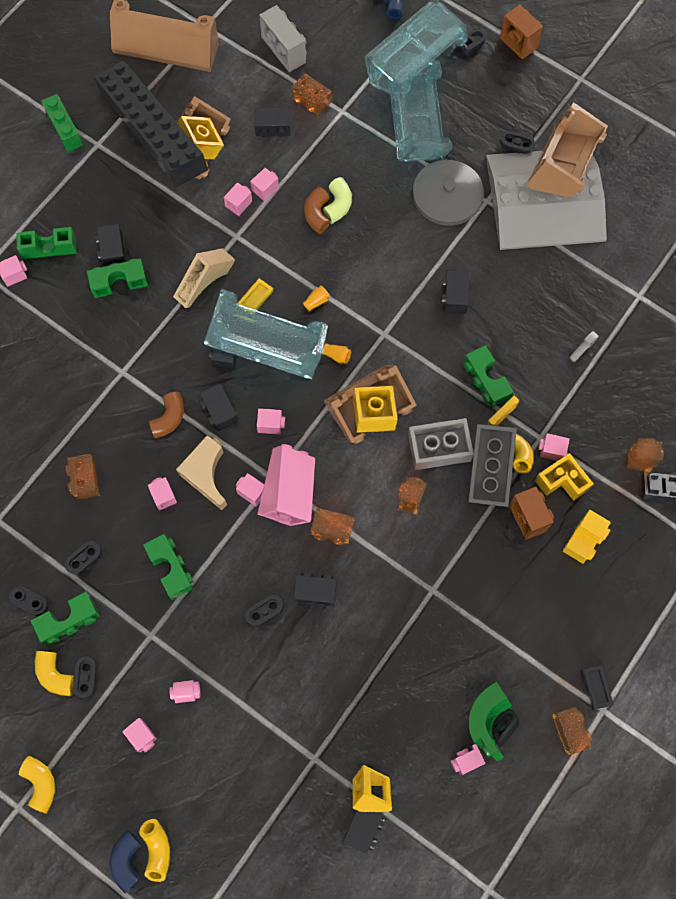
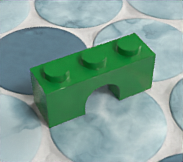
[41,94,83,152]
[16,227,77,259]
[87,259,148,298]
[463,345,514,408]
[143,534,194,600]
[31,592,100,645]

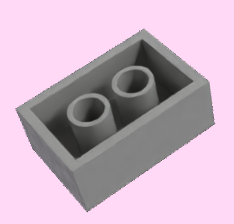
[259,5,307,72]
[408,418,474,470]

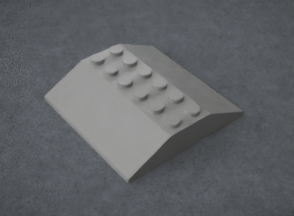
[486,151,607,250]

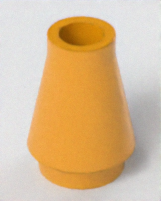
[303,285,330,312]
[322,343,351,364]

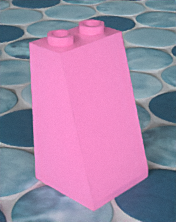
[258,444,315,526]

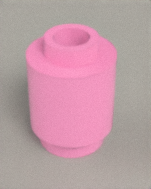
[170,680,201,703]

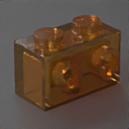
[292,73,332,115]
[627,438,664,472]
[65,454,100,500]
[398,477,427,515]
[311,508,355,545]
[552,707,592,755]

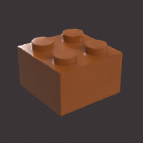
[500,4,543,60]
[509,487,554,540]

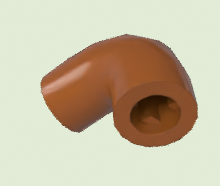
[303,186,331,234]
[149,392,184,439]

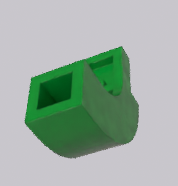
[469,682,512,762]

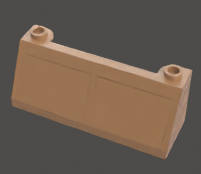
[110,0,219,72]
[526,102,608,198]

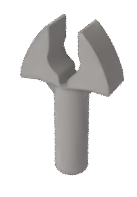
[569,331,598,362]

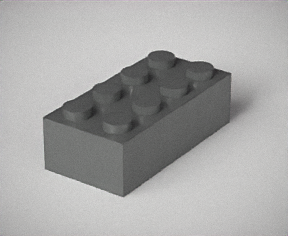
[469,424,517,507]

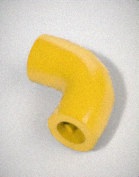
[513,434,534,474]
[35,651,74,696]
[19,756,55,814]
[139,819,170,882]

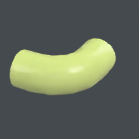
[323,177,352,224]

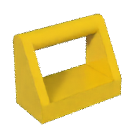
[353,765,392,812]

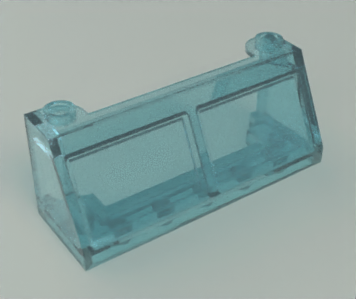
[365,0,468,99]
[388,51,452,162]
[204,289,328,379]

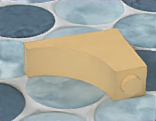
[173,248,235,308]
[176,435,227,510]

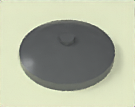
[413,160,484,226]

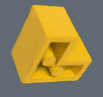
[535,453,593,501]
[563,510,611,564]

